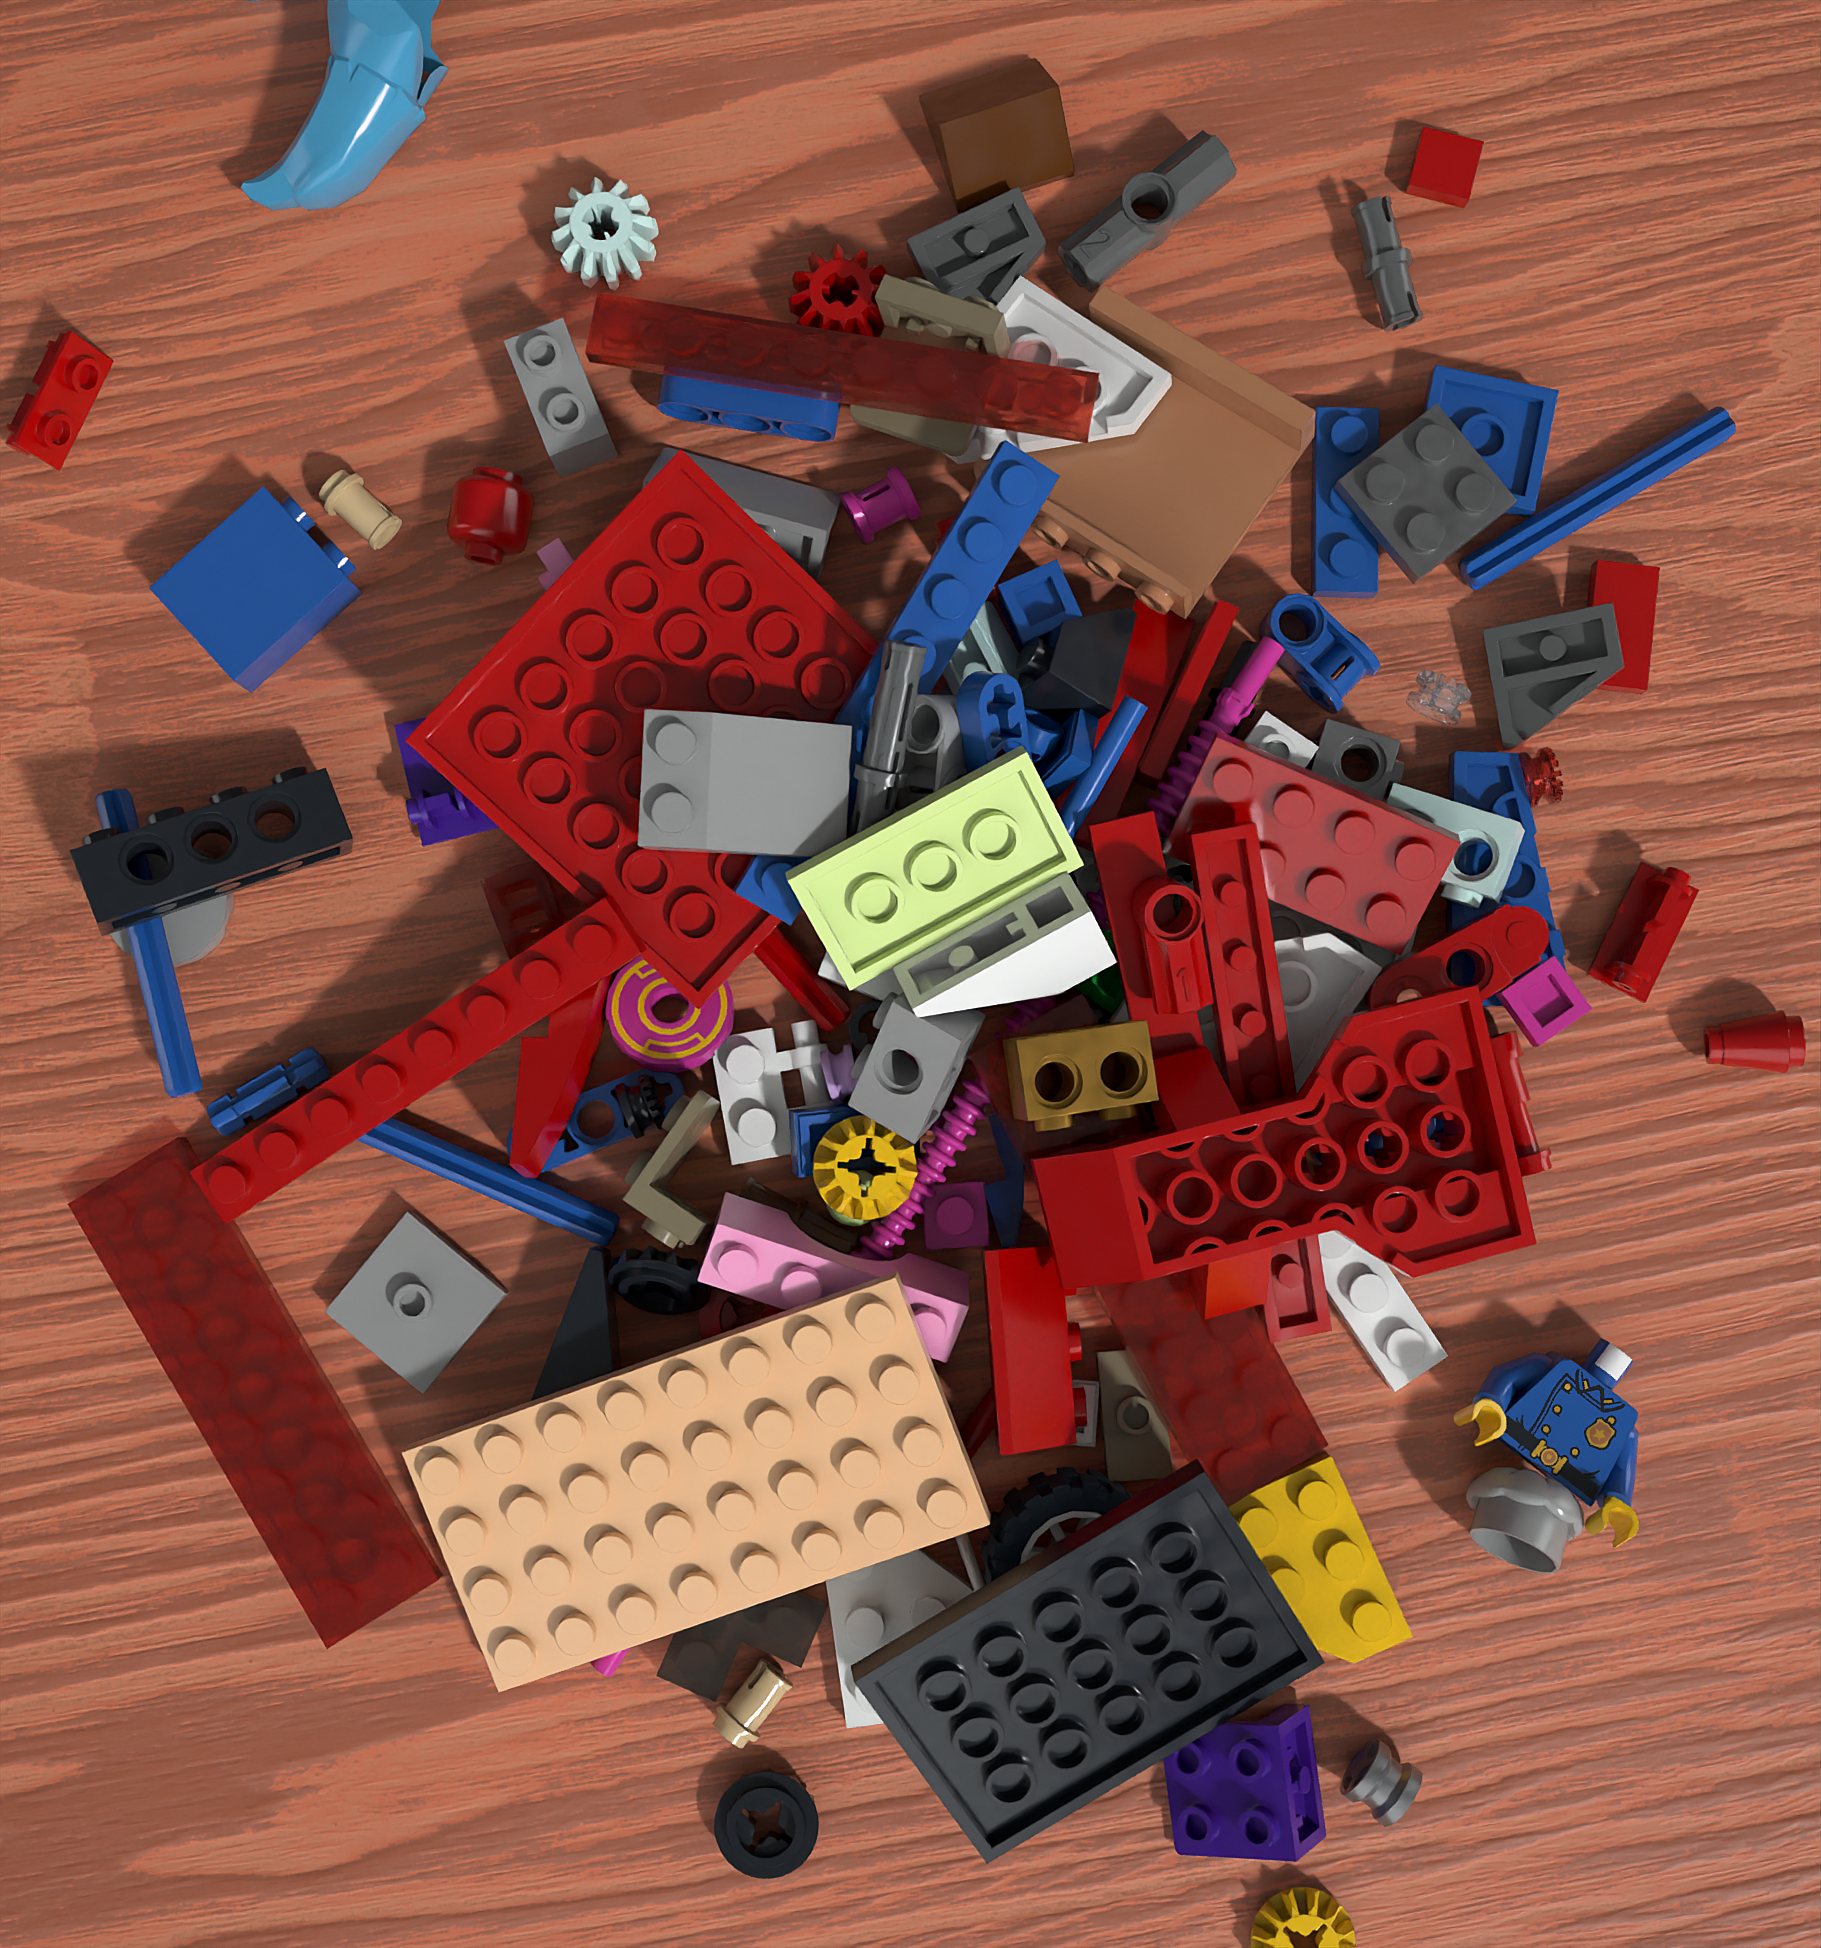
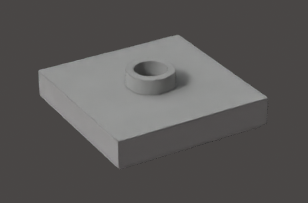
[325,1211,509,1394]

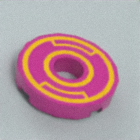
[605,956,735,1073]

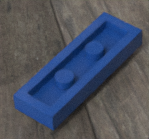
[1311,407,1379,598]

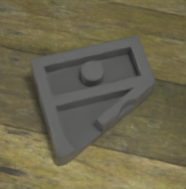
[907,187,1046,306]
[1483,603,1625,750]

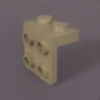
[850,274,1011,457]
[623,1090,721,1249]

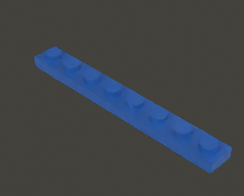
[732,440,1060,926]

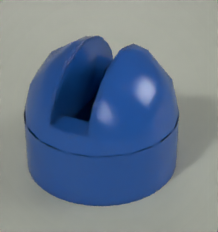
[1024,707,1064,763]

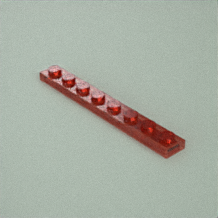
[585,292,1100,443]

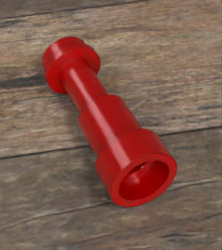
[1490,1030,1552,1177]

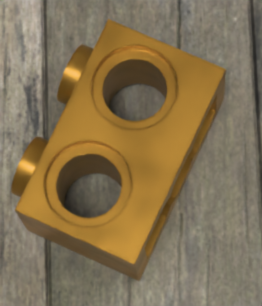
[1003,1020,1159,1131]

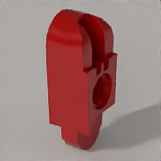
[1365,904,1549,1010]

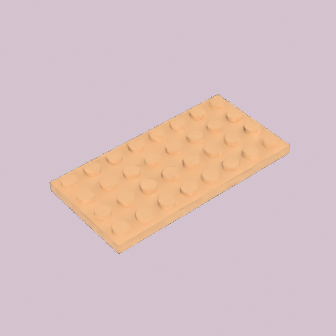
[402,1271,991,1692]

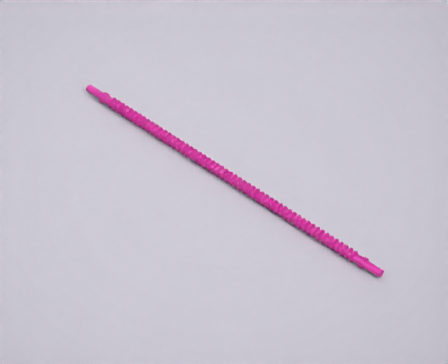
[590,636,1285,1677]

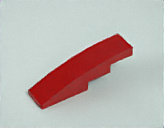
[1053,598,1196,851]
[509,971,616,1178]

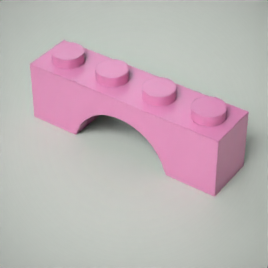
[697,1192,969,1363]

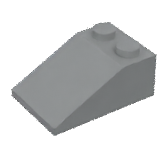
[638,709,852,858]

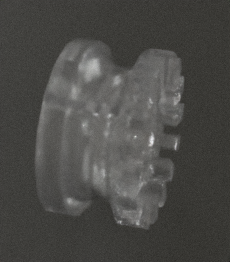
[1406,670,1472,725]

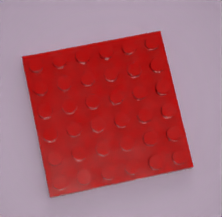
[405,449,930,1010]

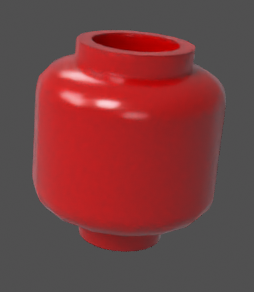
[447,467,534,565]

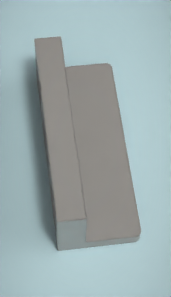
[642,448,841,583]

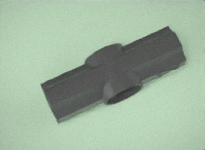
[1057,130,1237,293]

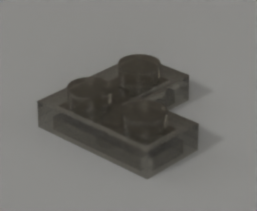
[656,1590,828,1702]

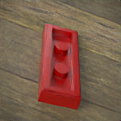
[1134,599,1240,791]

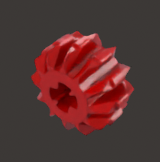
[788,244,887,358]

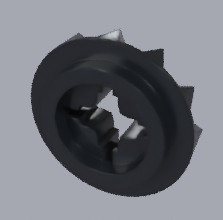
[608,1246,711,1315]
[714,1768,819,1879]

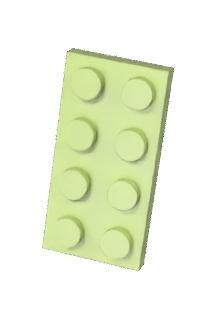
[785,745,1084,990]

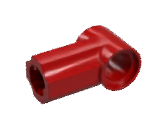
[1132,876,1214,1015]

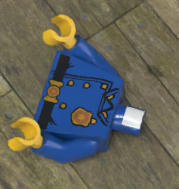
[1453,1338,1639,1548]

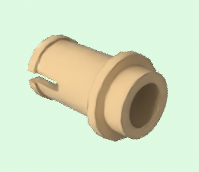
[319,470,402,550]
[713,1658,793,1748]

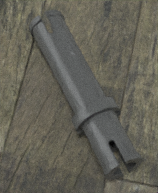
[847,639,927,837]

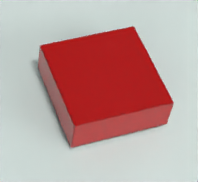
[1405,127,1484,208]

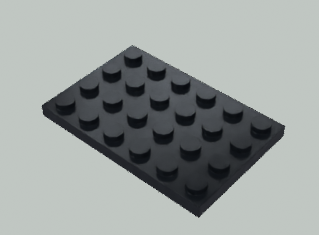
[851,1458,1325,1864]

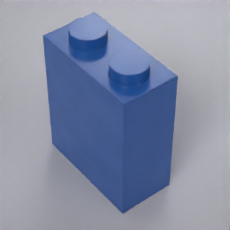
[149,486,362,693]

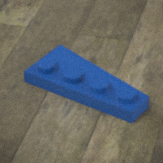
[1446,751,1566,1008]

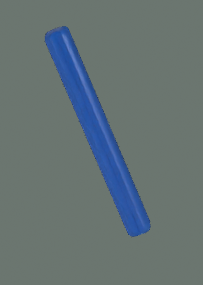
[1458,406,1736,590]
[95,789,202,1098]
[357,1117,620,1246]

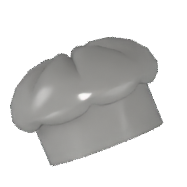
[1466,1467,1585,1574]

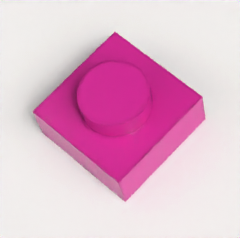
[1495,956,1592,1047]
[922,1181,990,1250]

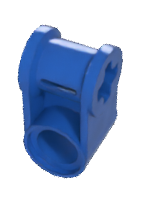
[1259,593,1381,714]

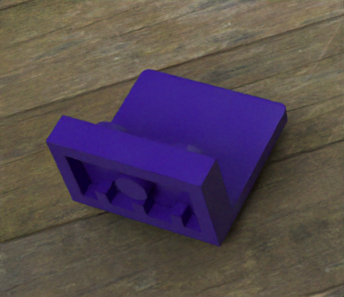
[1163,1704,1327,1862]

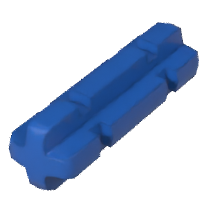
[206,1047,330,1136]

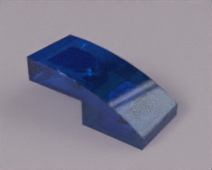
[983,1108,1024,1249]

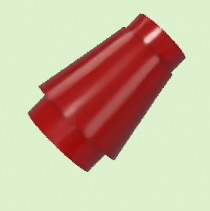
[1703,1010,1806,1074]

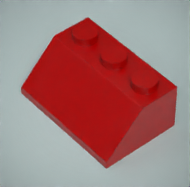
[981,1245,1087,1455]

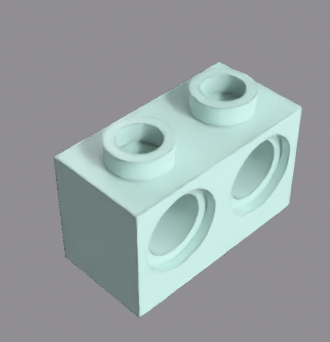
[1387,783,1525,909]

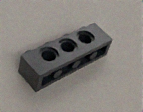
[69,766,353,936]

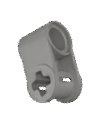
[894,694,967,811]

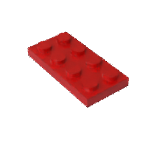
[1162,730,1461,956]

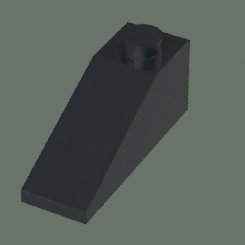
[531,1245,621,1401]

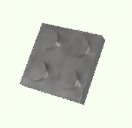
[1334,403,1517,585]

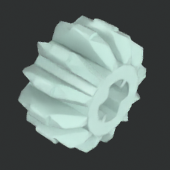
[551,177,659,291]

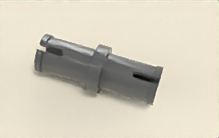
[1351,196,1423,332]

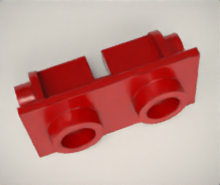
[4,330,114,471]
[1586,862,1699,1003]

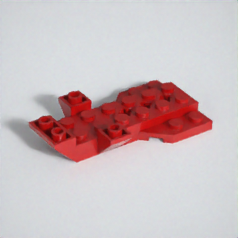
[1030,985,1537,1320]

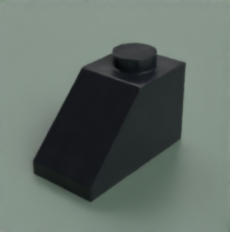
[1016,607,1137,725]

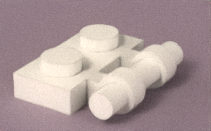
[712,1020,834,1165]

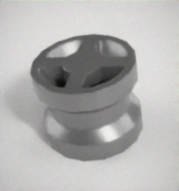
[1340,1738,1422,1827]

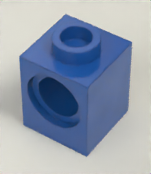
[998,559,1083,653]

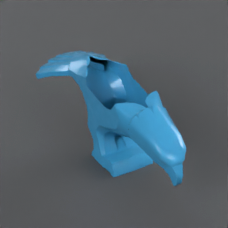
[241,0,449,211]

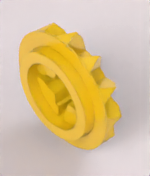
[813,1115,918,1220]
[1251,1887,1356,1948]

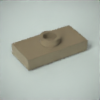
[1096,1345,1172,1482]

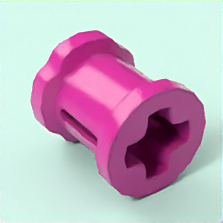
[840,466,921,545]

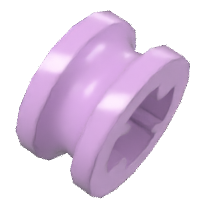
[820,1044,858,1105]

